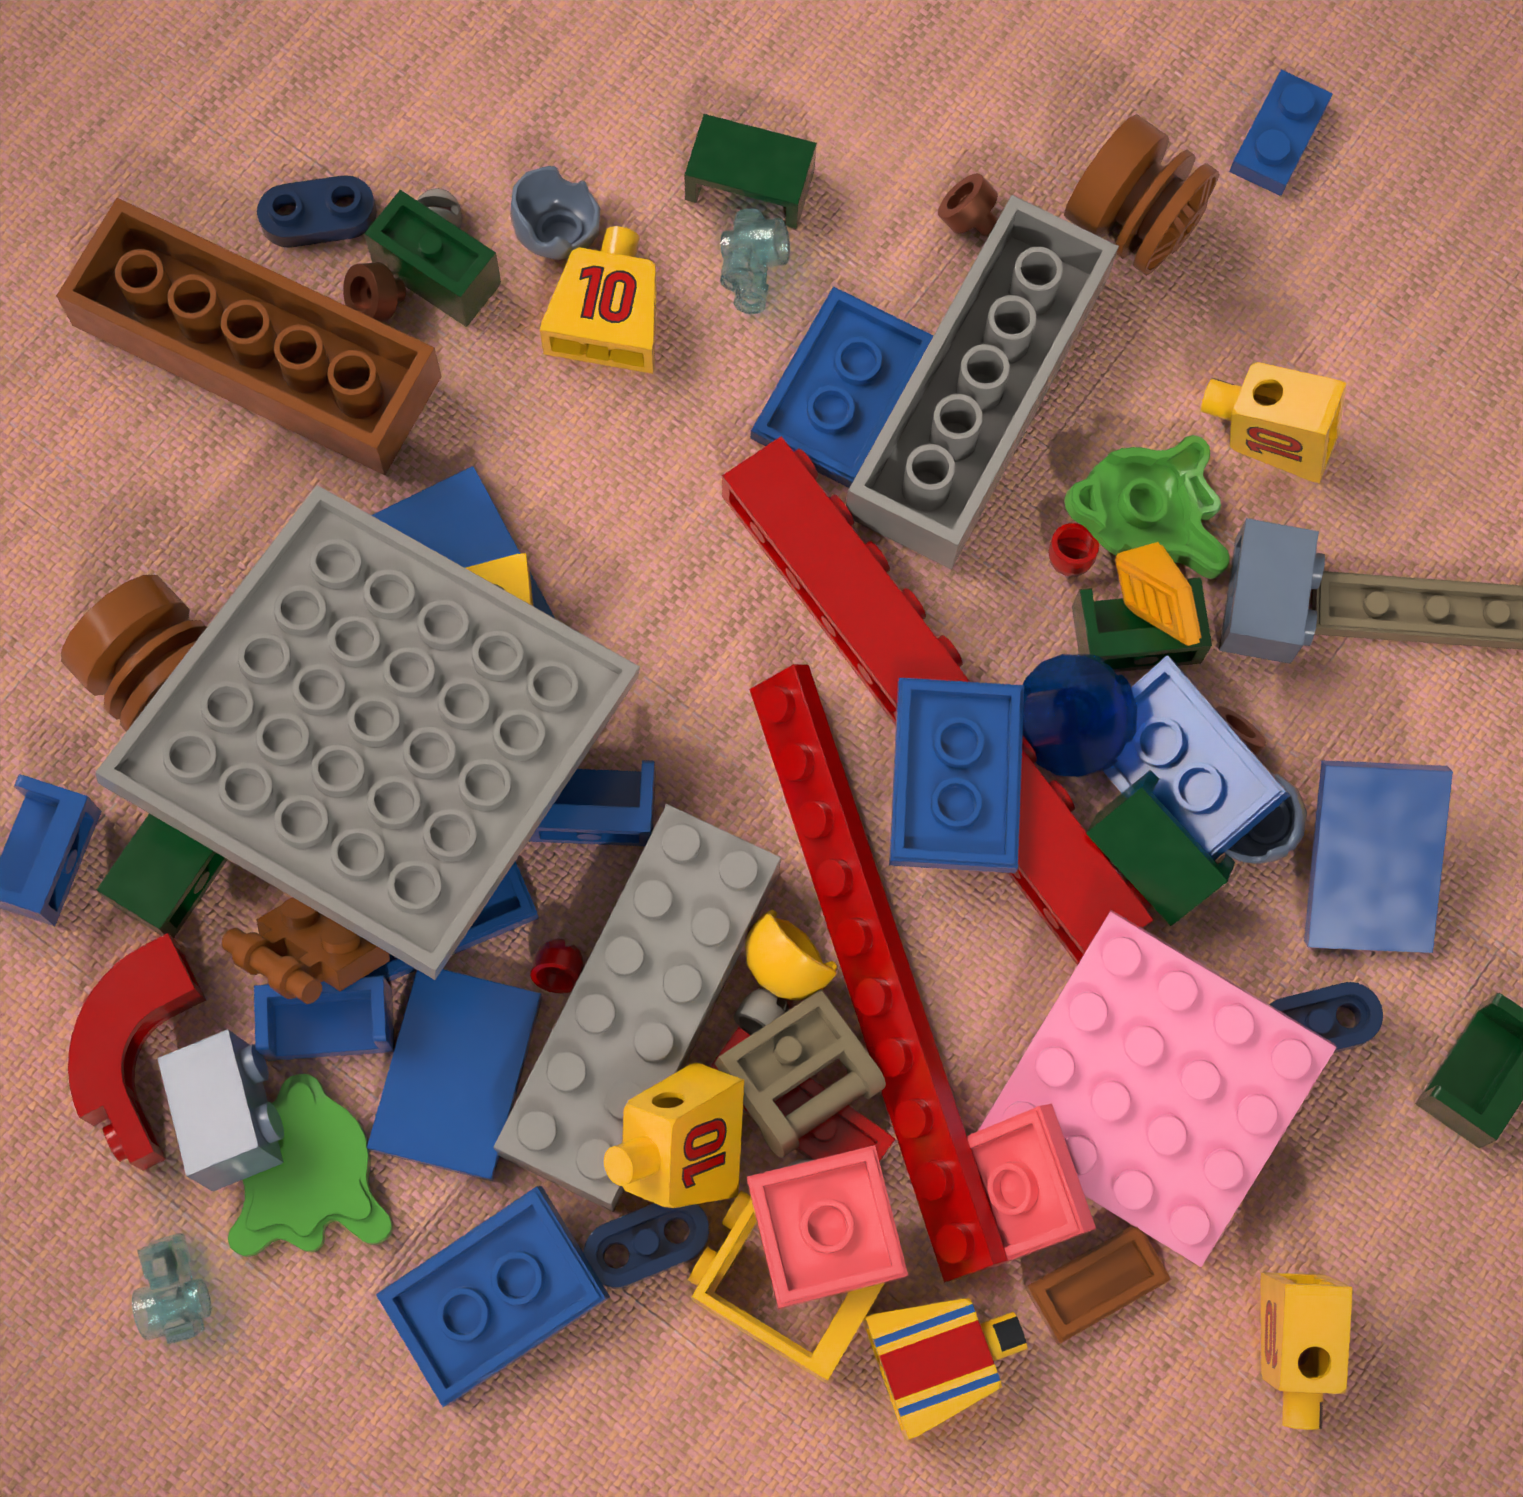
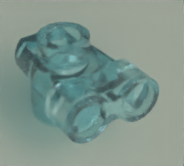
[720,208,790,314]
[132,1233,212,1344]

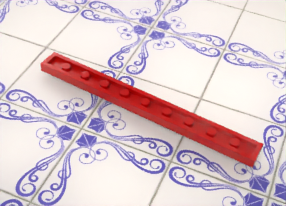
[749,664,1008,1283]

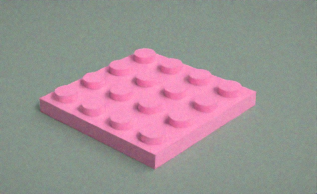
[979,910,1337,1267]

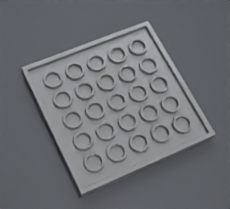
[95,485,640,980]

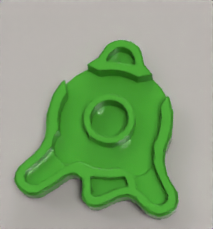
[1064,435,1230,579]
[228,1074,393,1257]

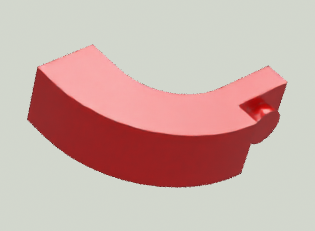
[68,933,206,1171]

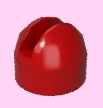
[1048,523,1099,577]
[530,938,584,994]

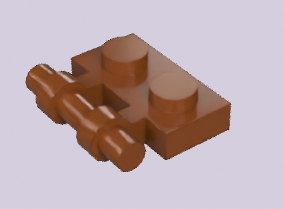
[221,897,390,1004]

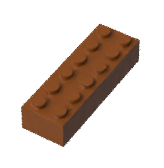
[56,198,442,475]

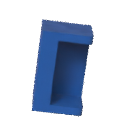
[529,760,656,846]
[0,774,102,927]
[254,976,395,1061]

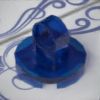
[1023,653,1137,777]

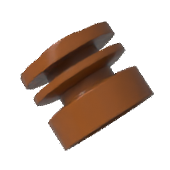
[1064,114,1220,276]
[61,575,207,732]

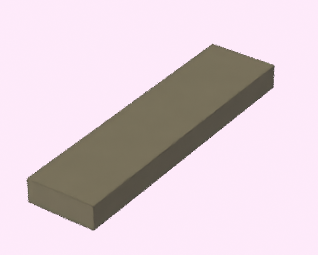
[1312,571,1523,650]

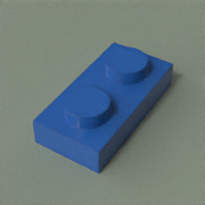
[1229,69,1333,196]

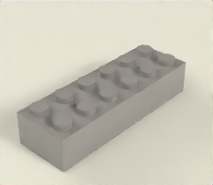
[846,195,1119,570]
[494,804,781,1212]

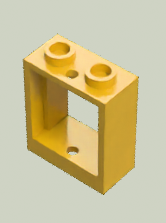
[688,1190,885,1383]

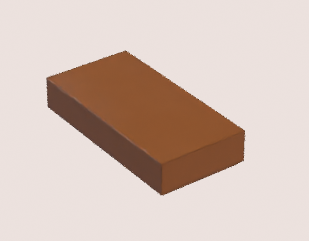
[1025,1225,1171,1345]

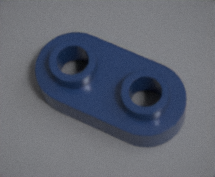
[257,175,377,248]
[1269,982,1383,1053]
[583,1203,709,1289]

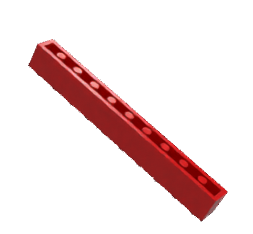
[722,436,1154,965]

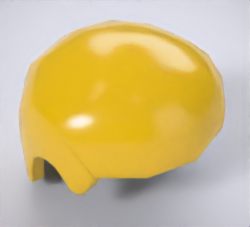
[745,909,837,1001]

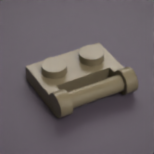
[715,989,886,1158]

